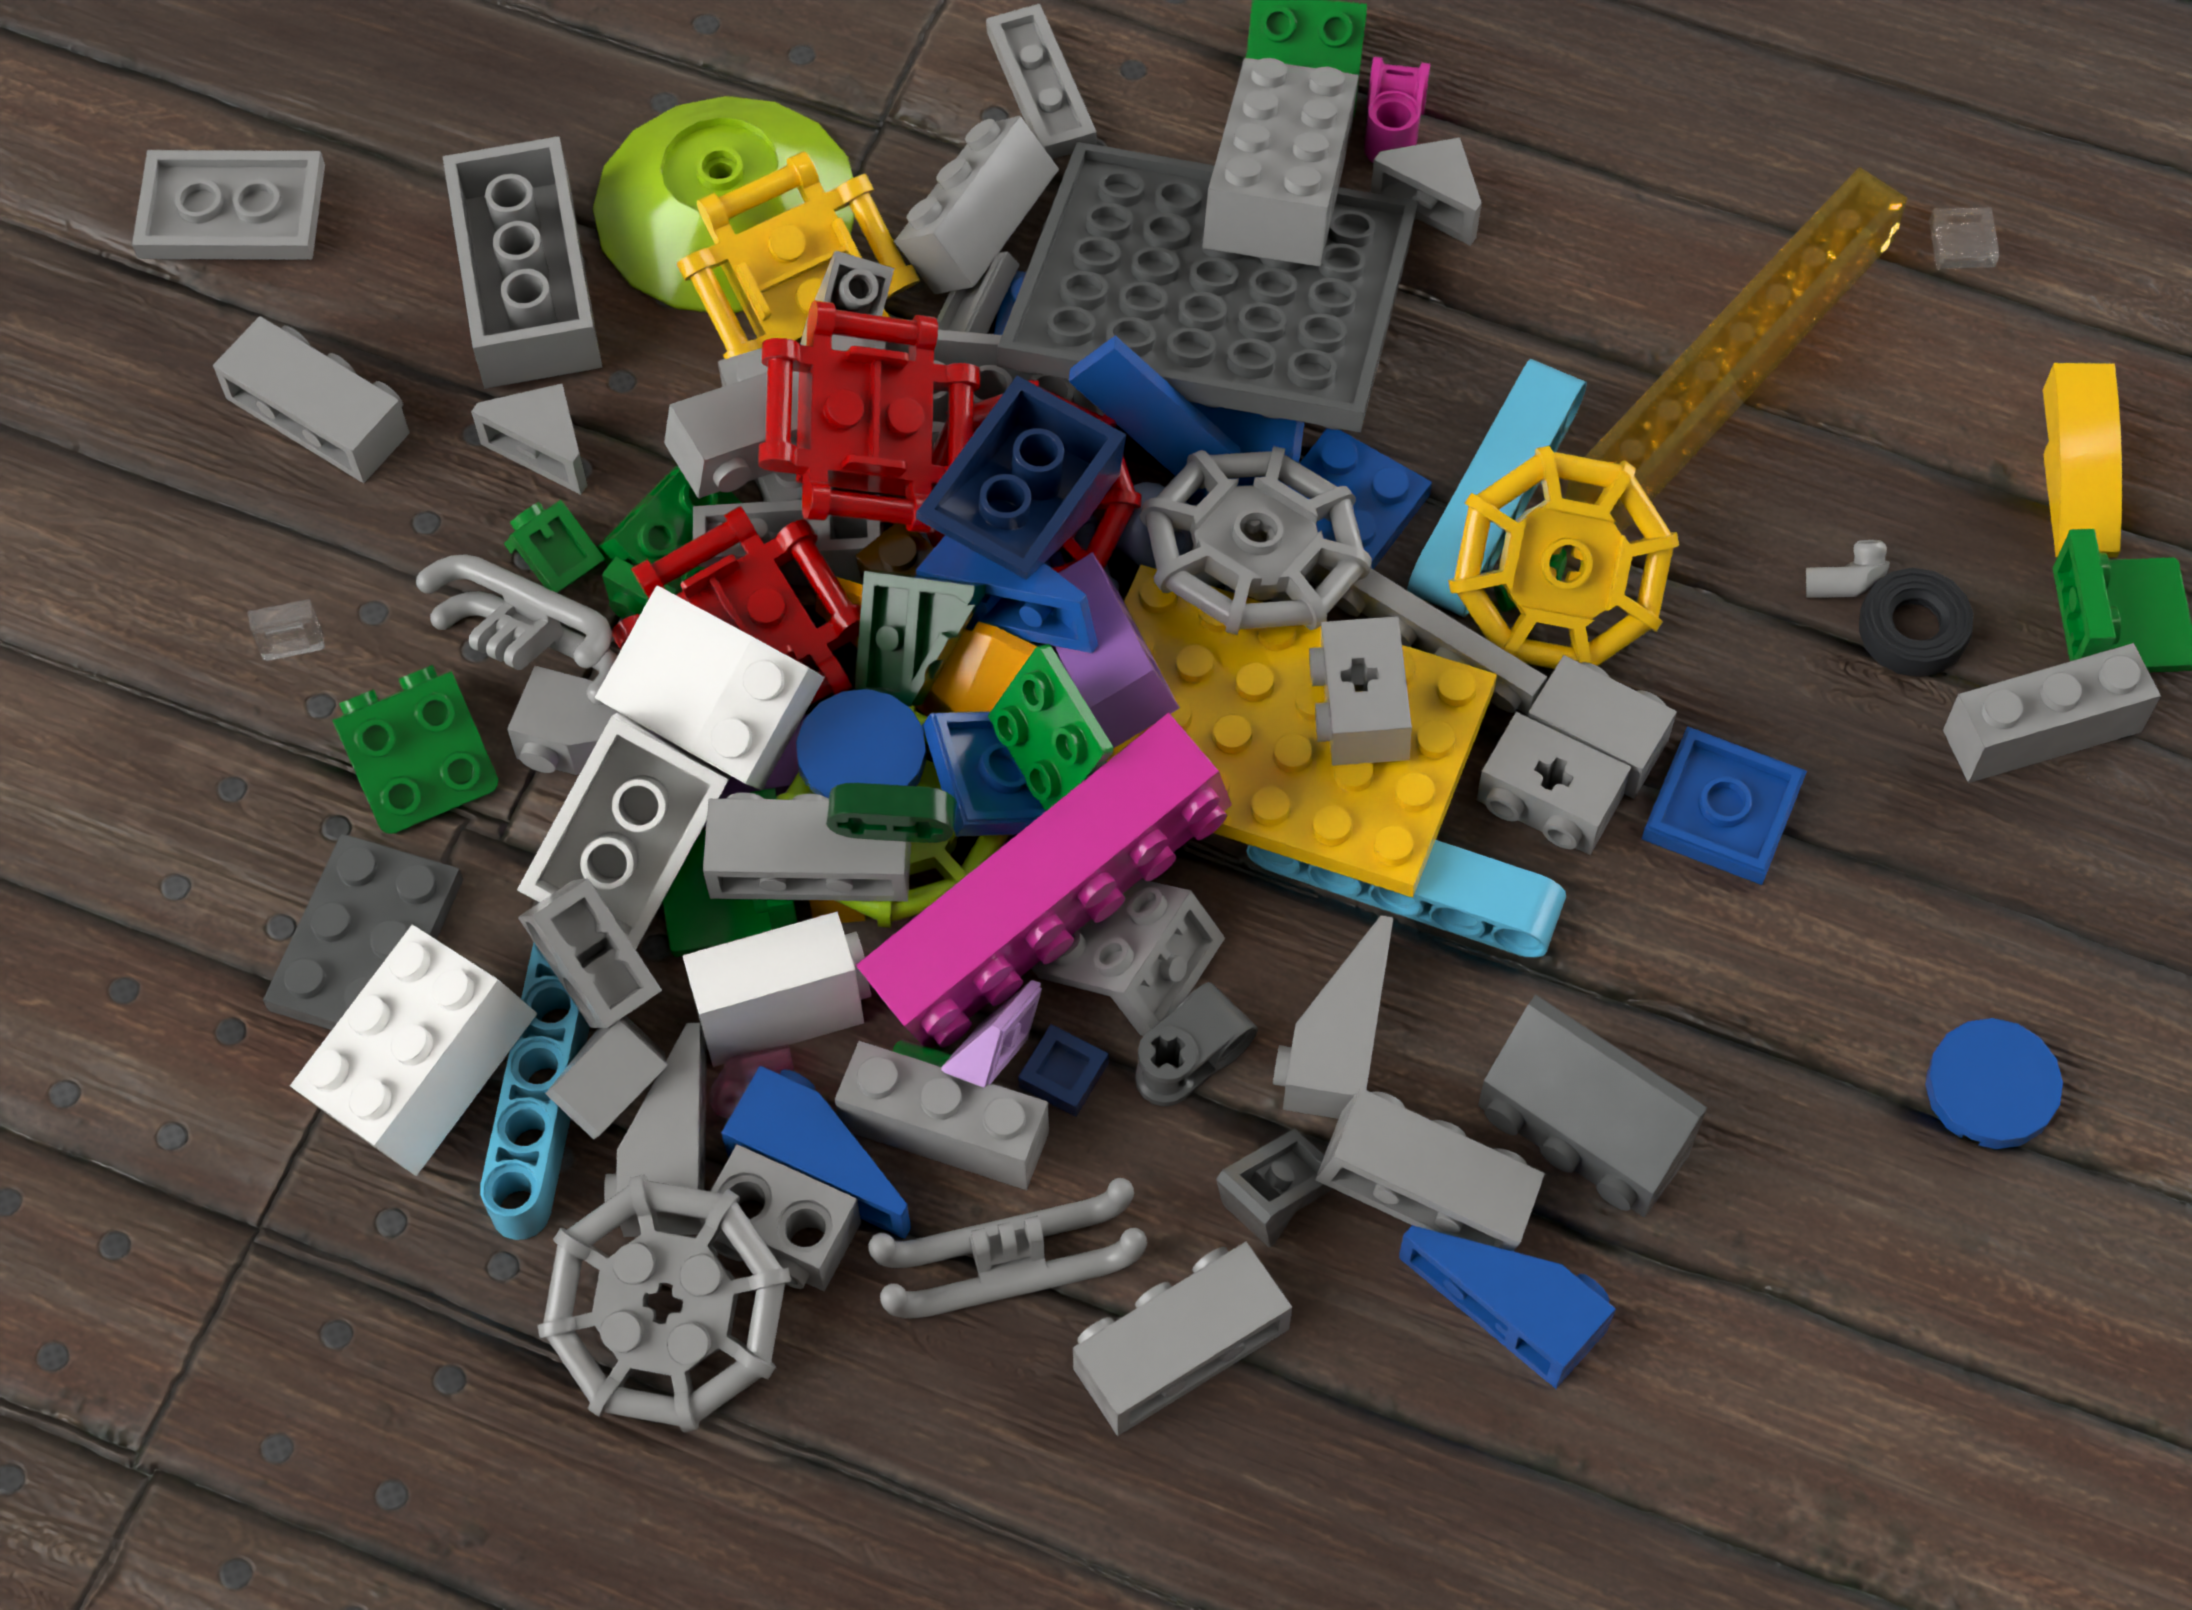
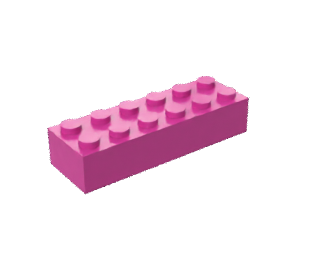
[856,712,1232,1048]

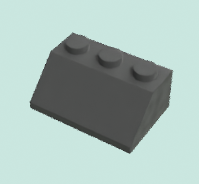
[1478,995,1707,1218]

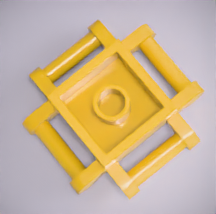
[676,151,920,359]

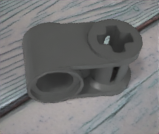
[1135,982,1258,1107]

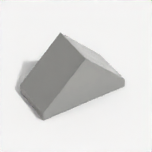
[1371,137,1482,246]
[471,384,587,495]
[545,1016,668,1139]

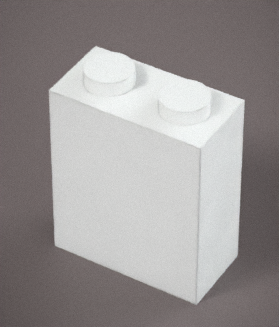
[682,911,871,1067]

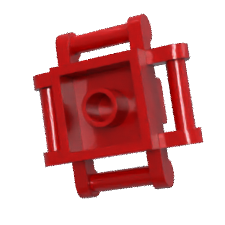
[758,300,980,533]
[612,506,861,706]

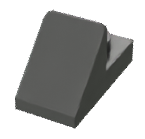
[1216,1128,1332,1247]

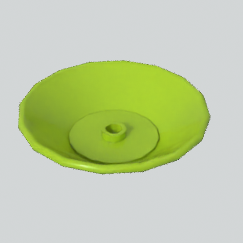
[593,96,855,313]

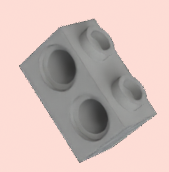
[518,878,662,1028]
[700,1145,861,1291]

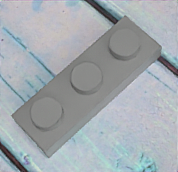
[986,3,1097,159]

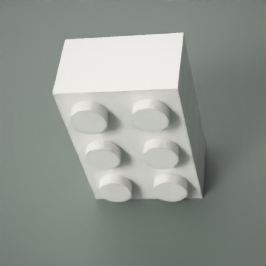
[517,713,731,950]
[290,925,538,1176]

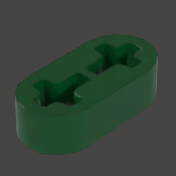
[826,783,957,843]

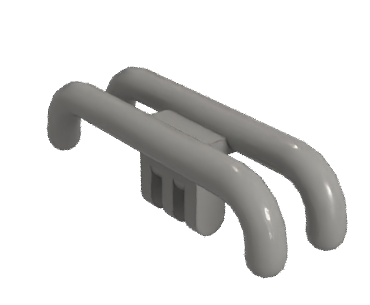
[416,554,618,705]
[869,1178,1147,1319]

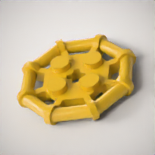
[1448,445,1679,669]

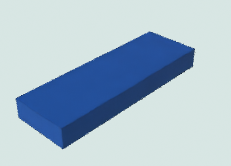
[1069,335,1241,492]

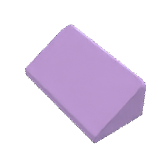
[941,980,1042,1088]

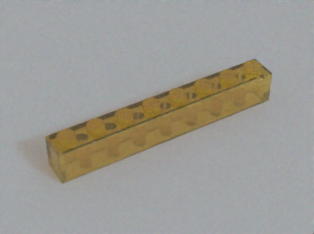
[1565,167,1908,534]

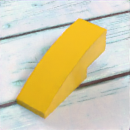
[2043,363,2122,558]

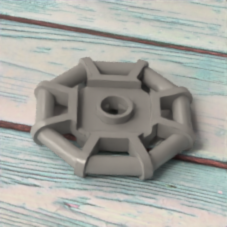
[1140,446,1372,635]
[537,1174,791,1433]

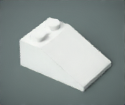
[595,585,825,790]

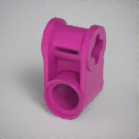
[1364,57,1430,163]

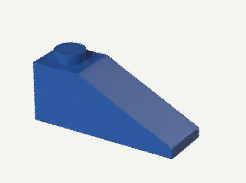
[916,535,1098,653]
[721,1066,911,1239]
[1399,1225,1616,1389]

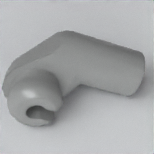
[1806,540,1890,598]

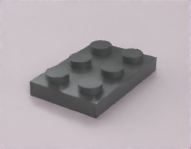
[263,833,464,1030]

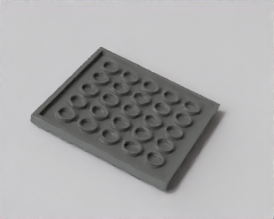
[997,142,1419,432]

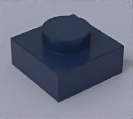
[1018,1024,1109,1117]

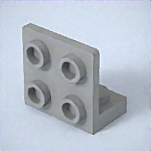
[1031,879,1225,1036]

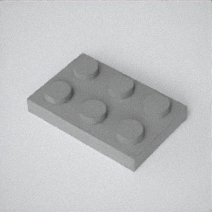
[132,150,325,260]

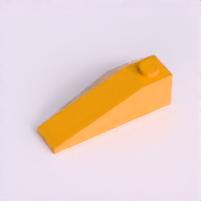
[815,577,1037,717]

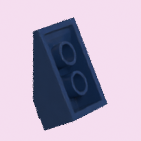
[916,375,1126,580]

